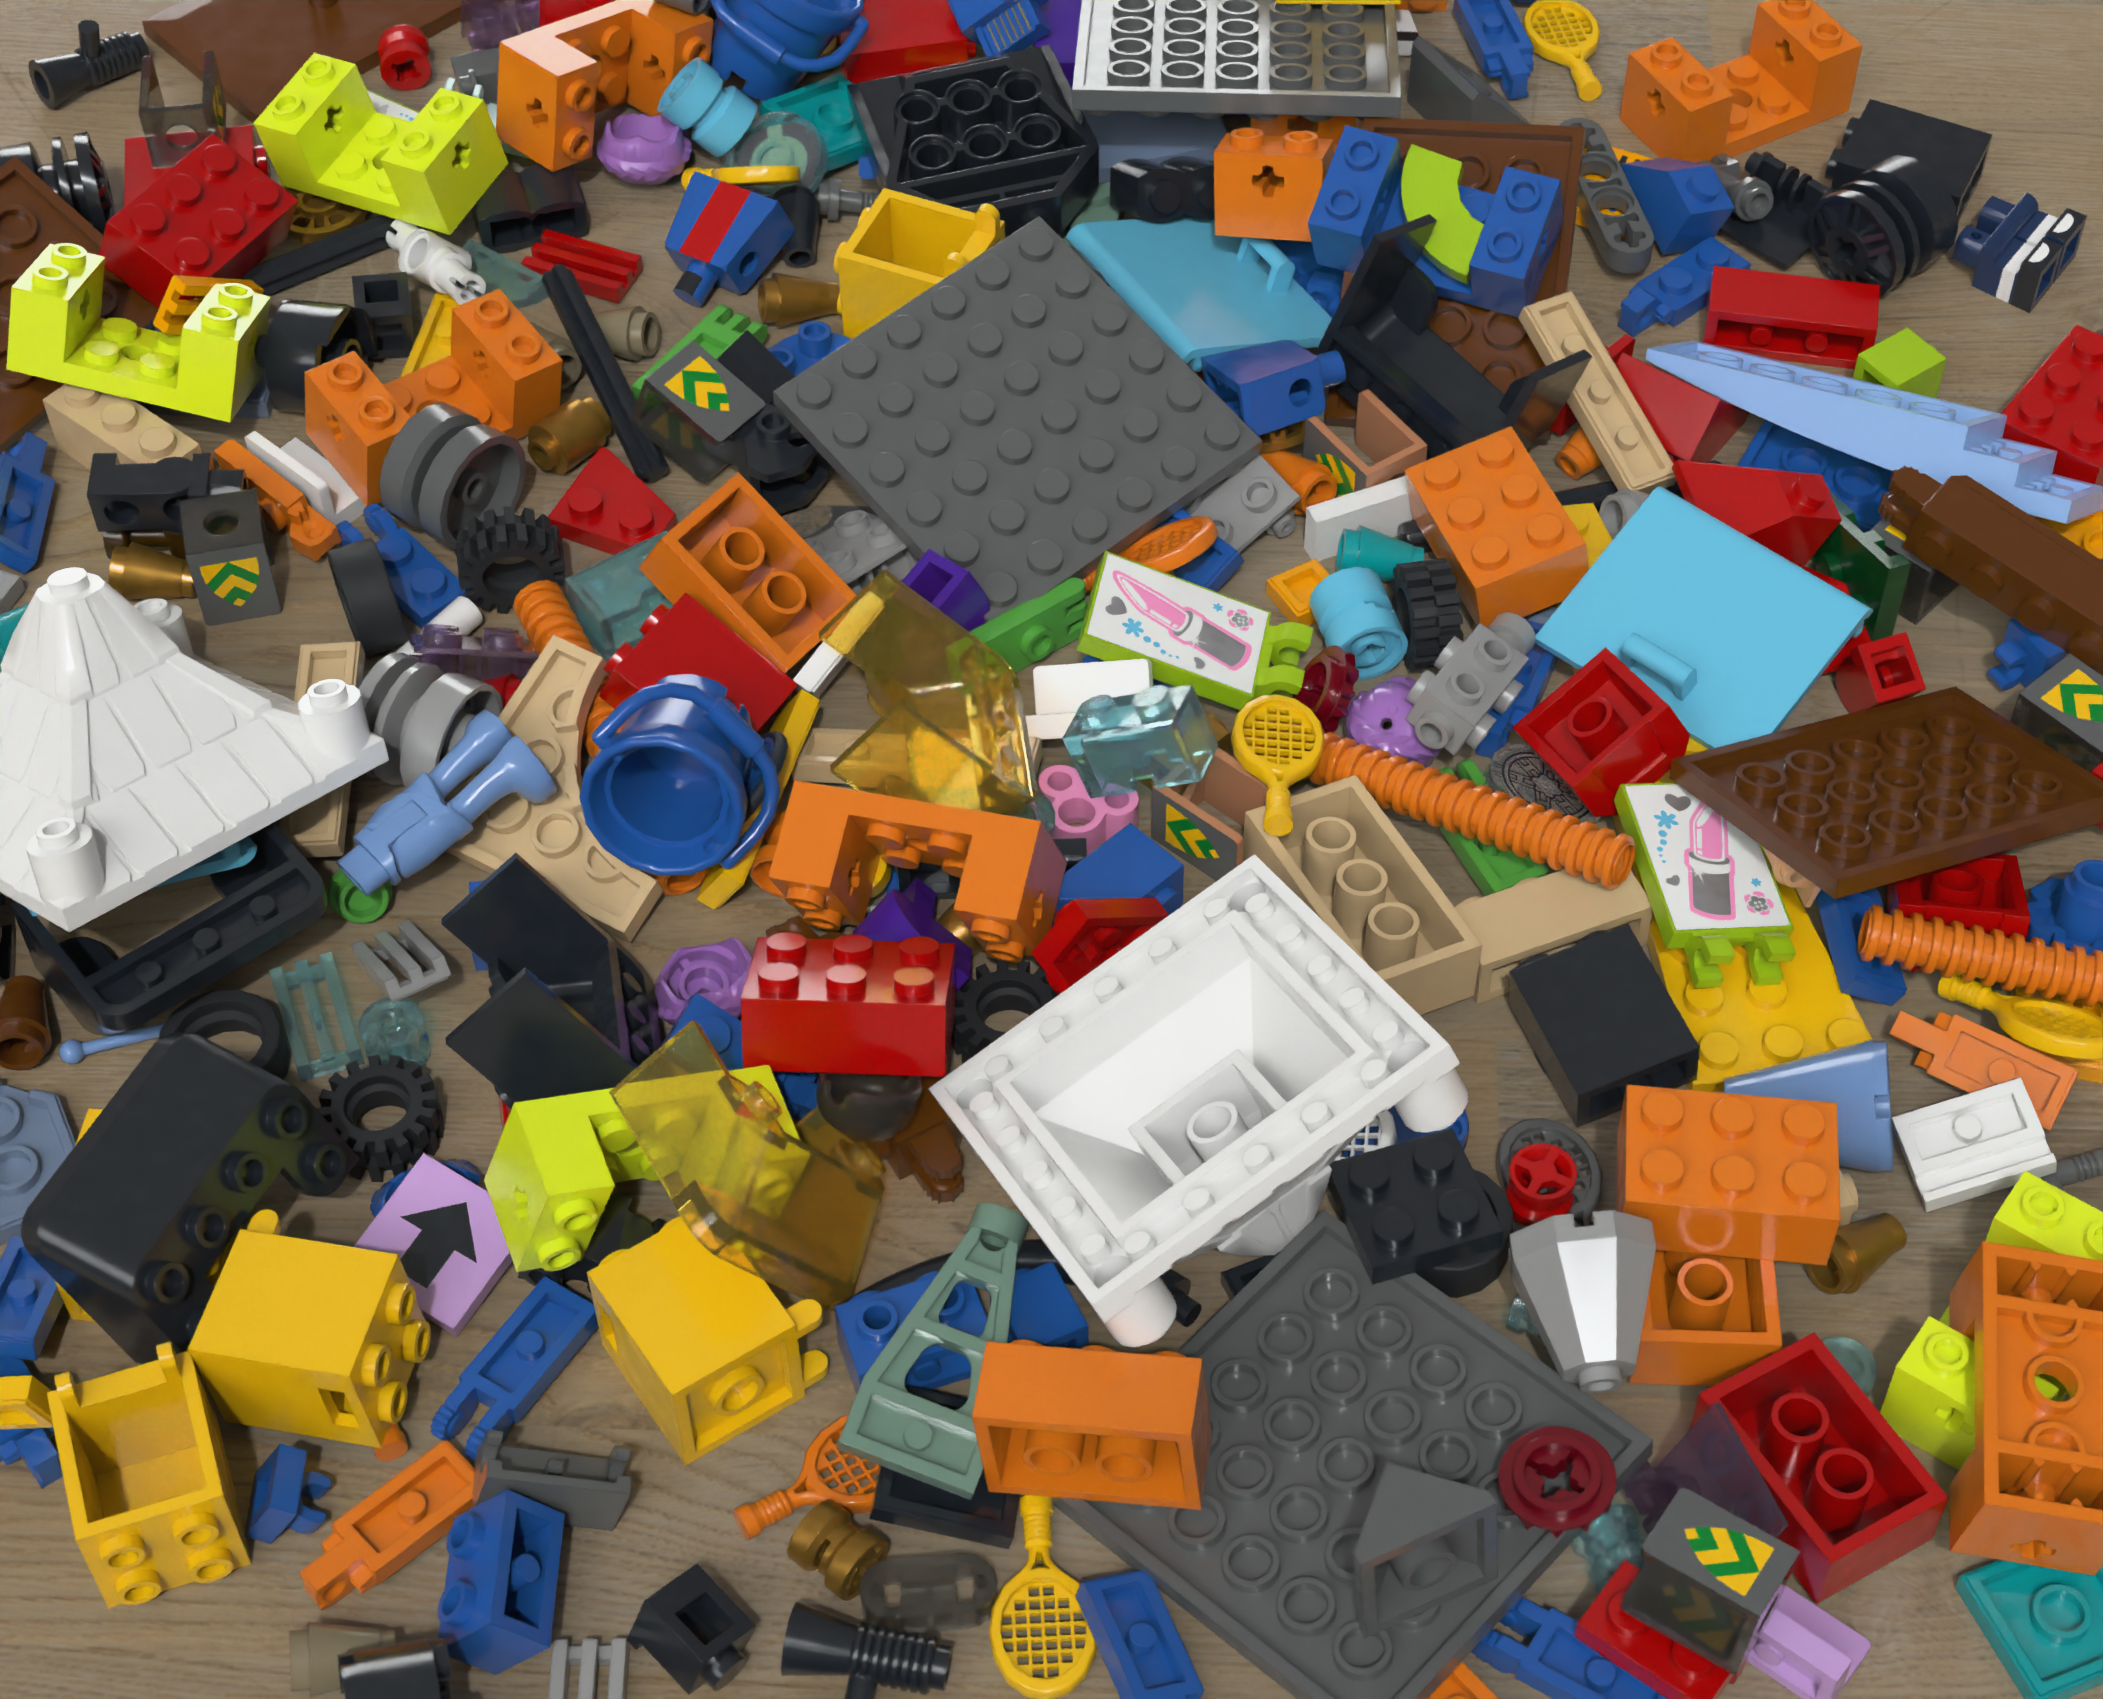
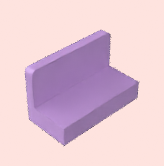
[1746,1583,1871,1699]

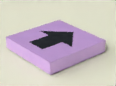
[354,1153,512,1337]

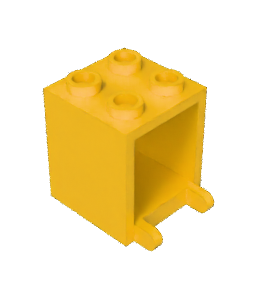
[834,188,1005,339]
[587,1205,829,1466]
[188,1209,431,1449]
[47,1341,251,1608]

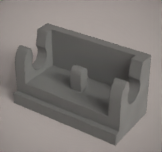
[472,1429,631,1531]

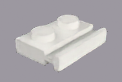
[1892,1077,2057,1212]

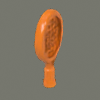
[1082,516,1219,593]
[733,1414,879,1540]

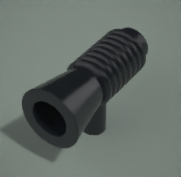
[28,19,150,109]
[781,1602,953,1699]

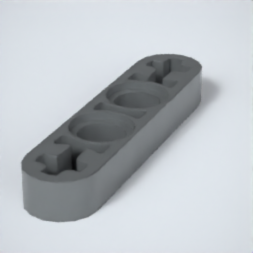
[1559,118,1654,273]

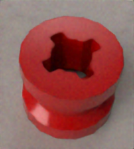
[378,25,432,91]
[1506,1143,1578,1227]

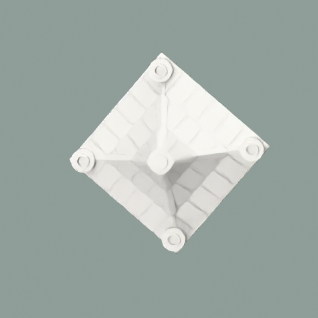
[0,567,389,932]
[929,854,1468,1347]

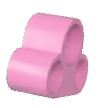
[1038,765,1139,856]

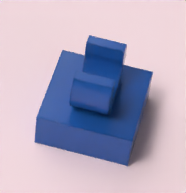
[1987,618,2066,690]
[244,1443,331,1544]

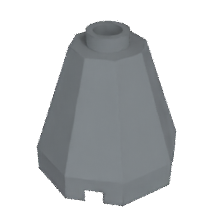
[1508,1210,1656,1393]

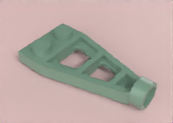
[837,1203,1029,1500]

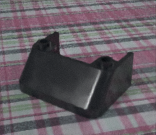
[1317,214,1592,460]
[442,853,667,1109]

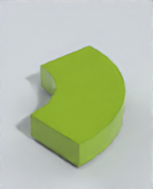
[1401,144,1484,285]

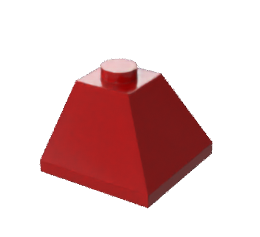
[1617,352,1750,464]
[1671,460,1842,565]

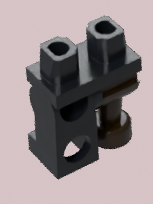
[87,453,249,560]

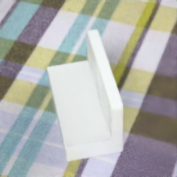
[244,431,366,525]
[1020,659,1156,739]

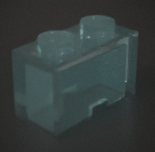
[565,530,673,662]
[1062,684,1219,798]

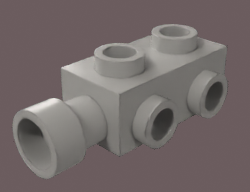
[1405,612,1536,755]

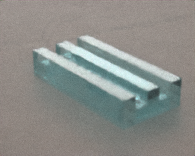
[269,952,365,1083]

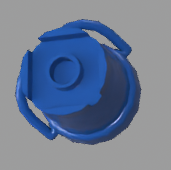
[710,0,870,101]
[579,674,780,876]

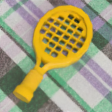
[1522,0,1602,102]
[681,166,801,190]
[1231,695,1325,837]
[1938,973,2103,1061]
[989,1495,1097,1699]

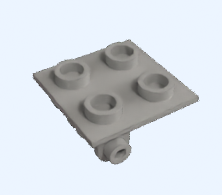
[1182,454,1301,553]
[804,510,919,597]

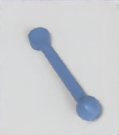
[59,1023,165,1064]

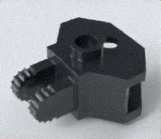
[701,403,836,514]

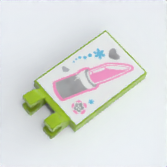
[1076,551,1313,710]
[1614,782,1796,988]

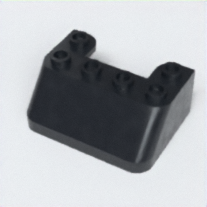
[10,822,327,1035]
[21,1033,359,1375]

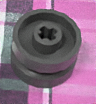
[379,402,526,550]

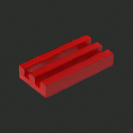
[521,229,643,304]

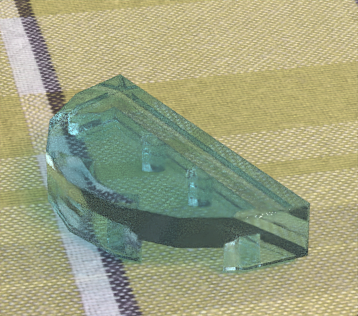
[462,239,549,309]

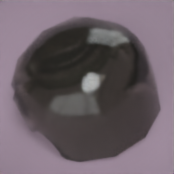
[816,1073,922,1142]

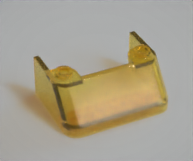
[819,569,1038,816]
[609,1020,886,1312]

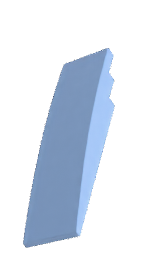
[1645,340,2103,524]

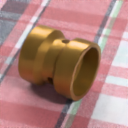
[787,1499,889,1601]

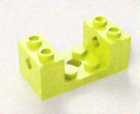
[253,53,508,235]
[6,243,271,423]
[484,1065,806,1272]
[1880,1171,2103,1470]

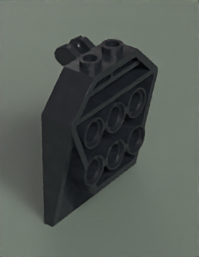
[847,45,1099,238]

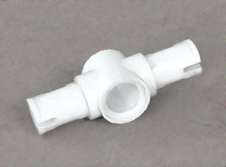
[386,219,486,305]

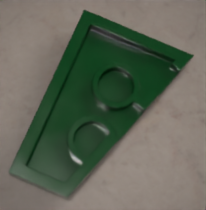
[1811,490,1911,642]

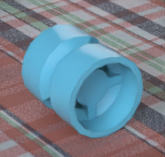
[657,58,757,158]
[1309,567,1408,681]

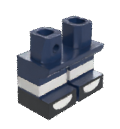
[1952,192,2087,313]

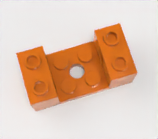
[496,0,714,172]
[1619,0,1862,162]
[1214,115,1364,242]
[304,288,563,507]
[768,780,1067,963]
[1950,1241,2103,1576]

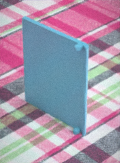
[1066,216,1332,372]
[1535,486,1873,749]

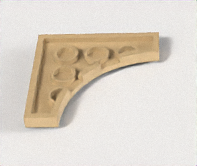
[444,635,663,942]

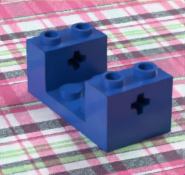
[1308,125,1564,317]

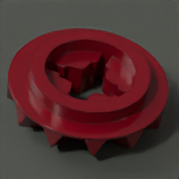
[1293,645,1359,733]
[1498,1426,1617,1539]

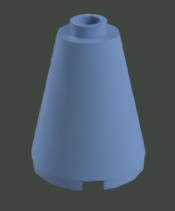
[1718,1039,1894,1173]

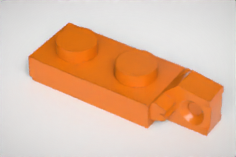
[214,439,342,561]
[1889,1011,2080,1132]
[300,1440,475,1611]

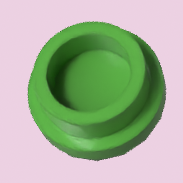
[328,869,392,923]

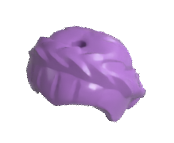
[596,113,692,185]
[1345,676,1444,768]
[655,937,752,1025]

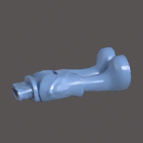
[336,710,557,897]

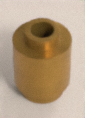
[528,397,612,475]

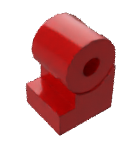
[1836,632,1926,713]

